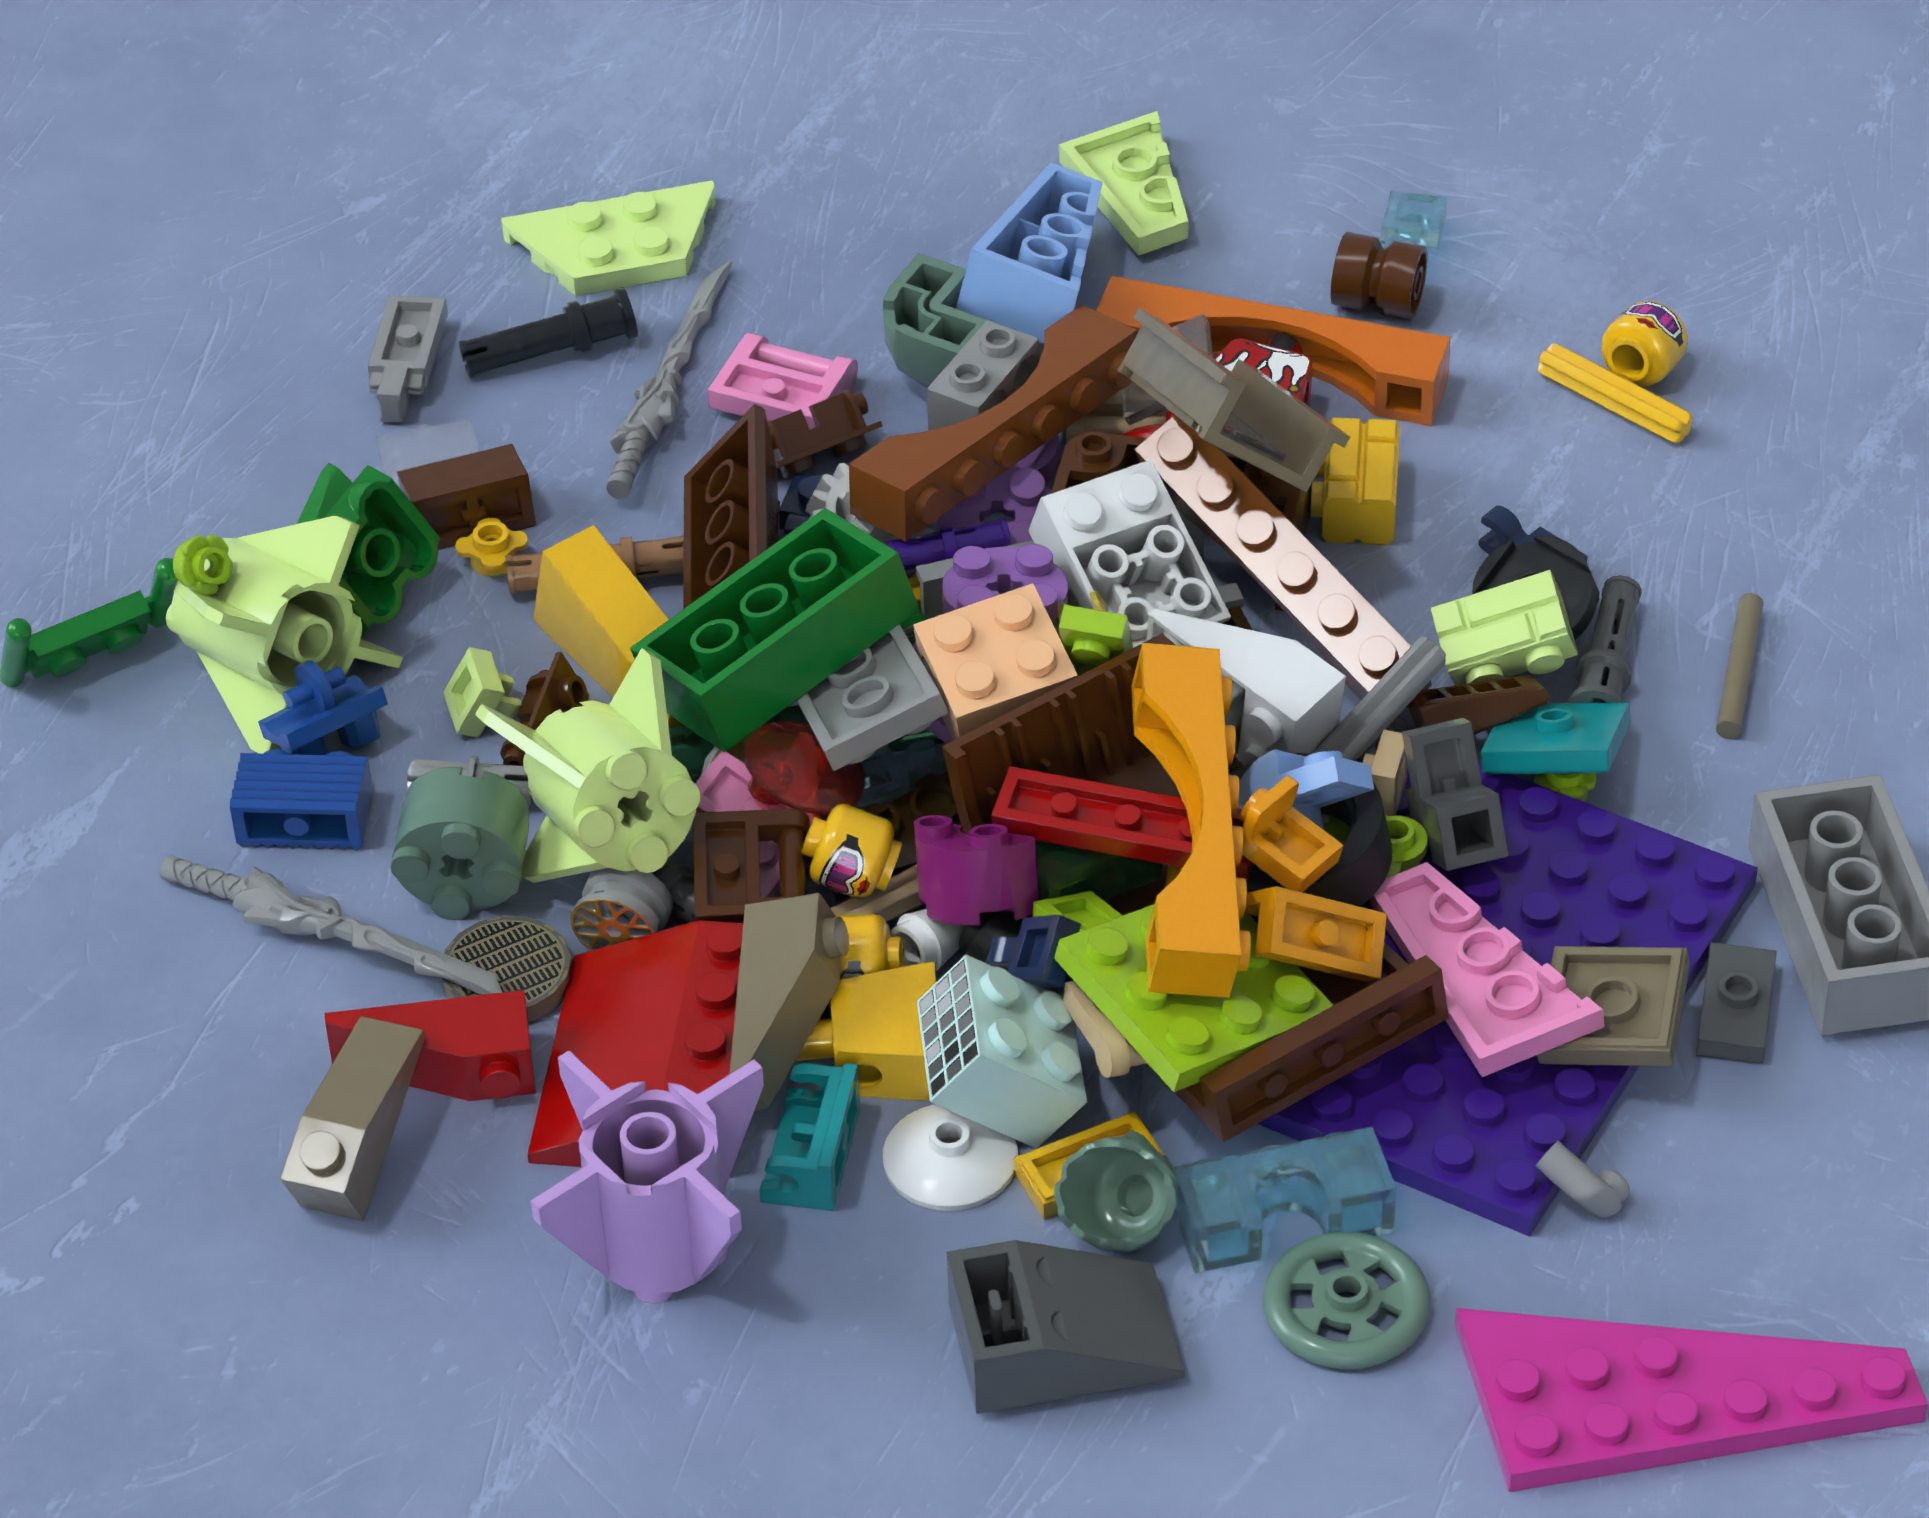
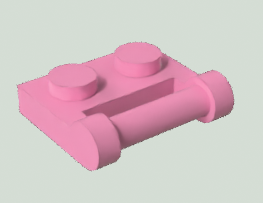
[708,333,858,430]

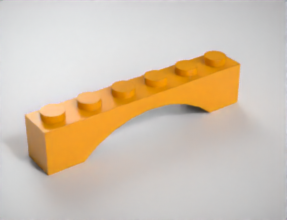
[1131,643,1251,998]

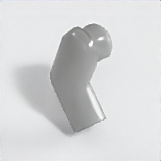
[1535,1140,1630,1218]

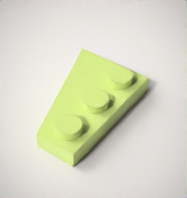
[1059,111,1189,256]

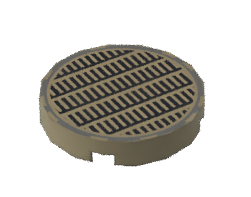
[442,915,572,1022]

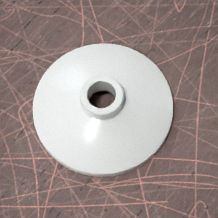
[882,1105,1018,1212]

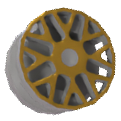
[570,868,673,951]

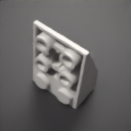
[1028,460,1231,648]
[1147,609,1346,766]

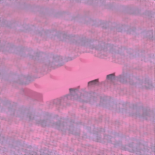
[1369,862,1605,1077]

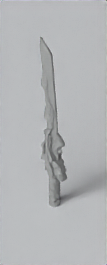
[606,260,733,499]
[160,855,502,995]

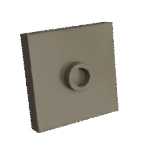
[1537,946,1690,1067]

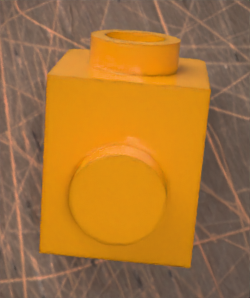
[1240,775,1344,892]

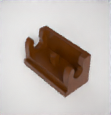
[397,444,536,549]

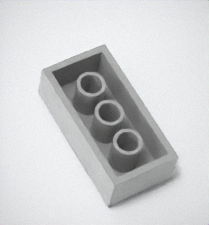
[1748,775,1929,1036]

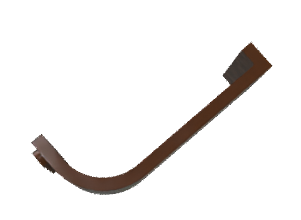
[942,633,1449,1142]

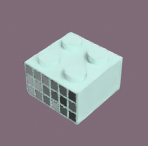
[917,954,1087,1148]

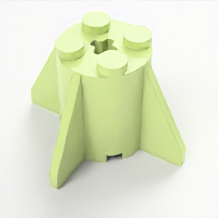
[166,516,403,754]
[475,648,700,883]

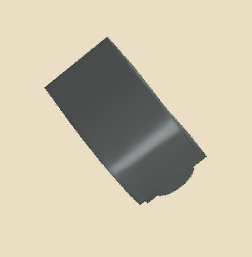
[1402,718,1509,871]

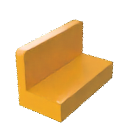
[1245,886,1387,982]

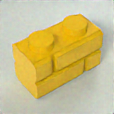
[1311,417,1400,545]

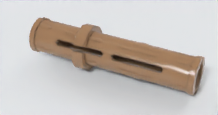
[505,535,684,594]

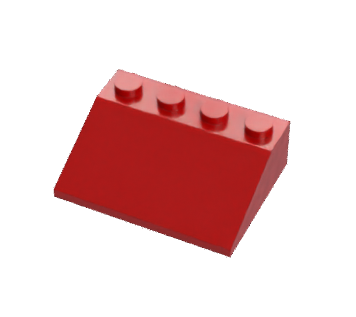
[527,920,743,1167]

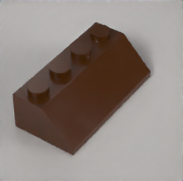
[683,404,780,609]

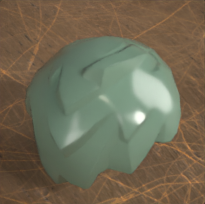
[1054,1130,1179,1253]

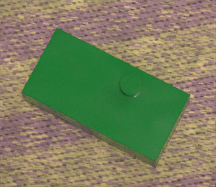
[630,508,920,752]

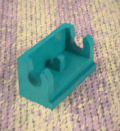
[759,1063,860,1211]

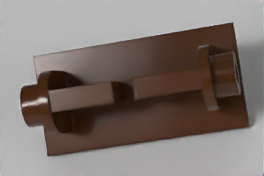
[767,390,883,478]
[500,652,590,766]

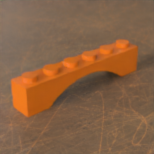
[1096,276,1451,426]

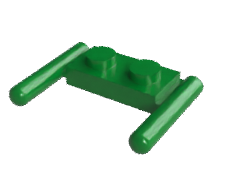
[0,558,178,687]

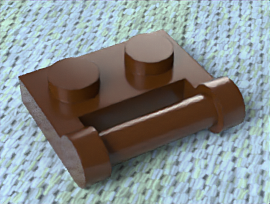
[693,809,810,923]

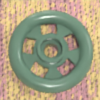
[1263,1232,1431,1369]

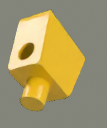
[796,962,936,1101]

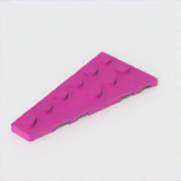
[1455,1308,1928,1492]

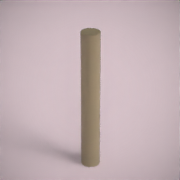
[1716,593,1764,739]

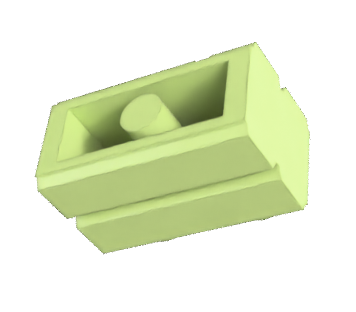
[1431,570,1578,685]

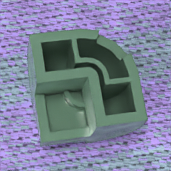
[883,253,993,388]

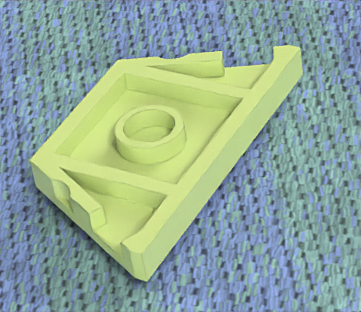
[501,180,716,296]

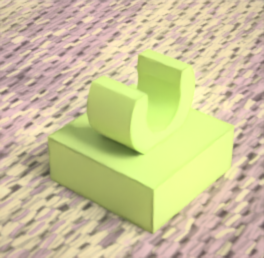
[443,647,522,738]

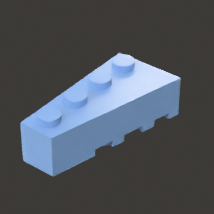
[956,162,1103,344]

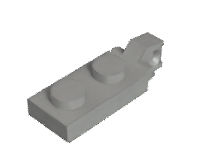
[368,295,448,423]

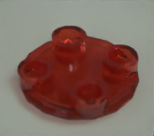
[744,720,866,821]

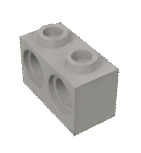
[927,320,1039,430]

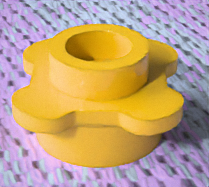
[455,518,528,576]

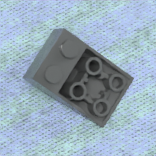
[947,1240,1184,1414]

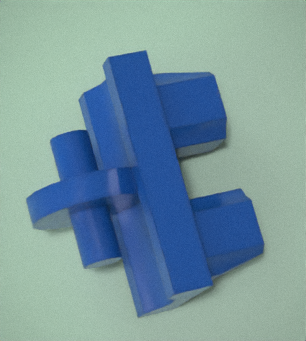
[258,660,388,755]

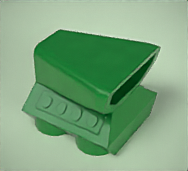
[296,463,441,637]

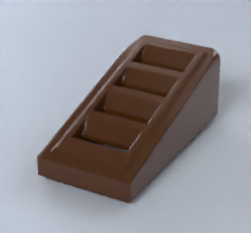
[1407,675,1550,735]

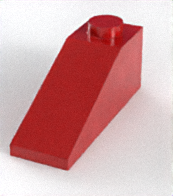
[324,990,536,1101]

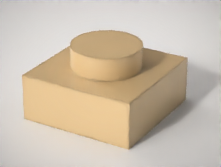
[1362,730,1407,816]

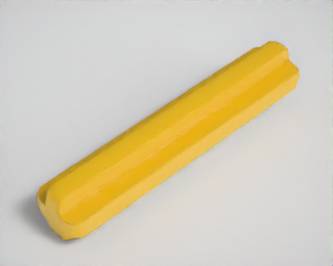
[1538,344,1693,443]

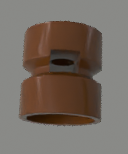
[1330,232,1428,320]

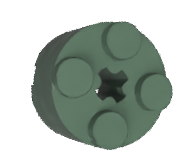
[390,767,530,920]

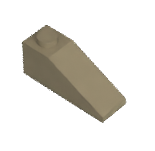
[730,893,849,1110]
[280,1016,426,1221]

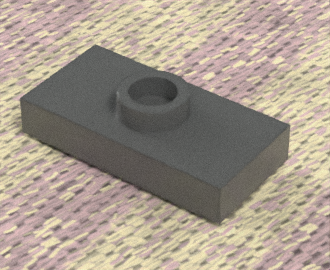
[1696,942,1777,1064]

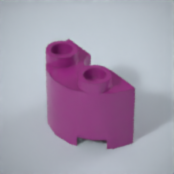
[914,815,1039,926]

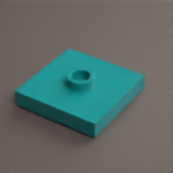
[1480,702,1631,774]

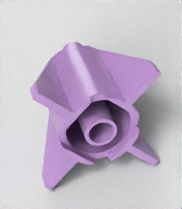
[531,1050,764,1303]

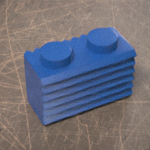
[230,749,373,851]

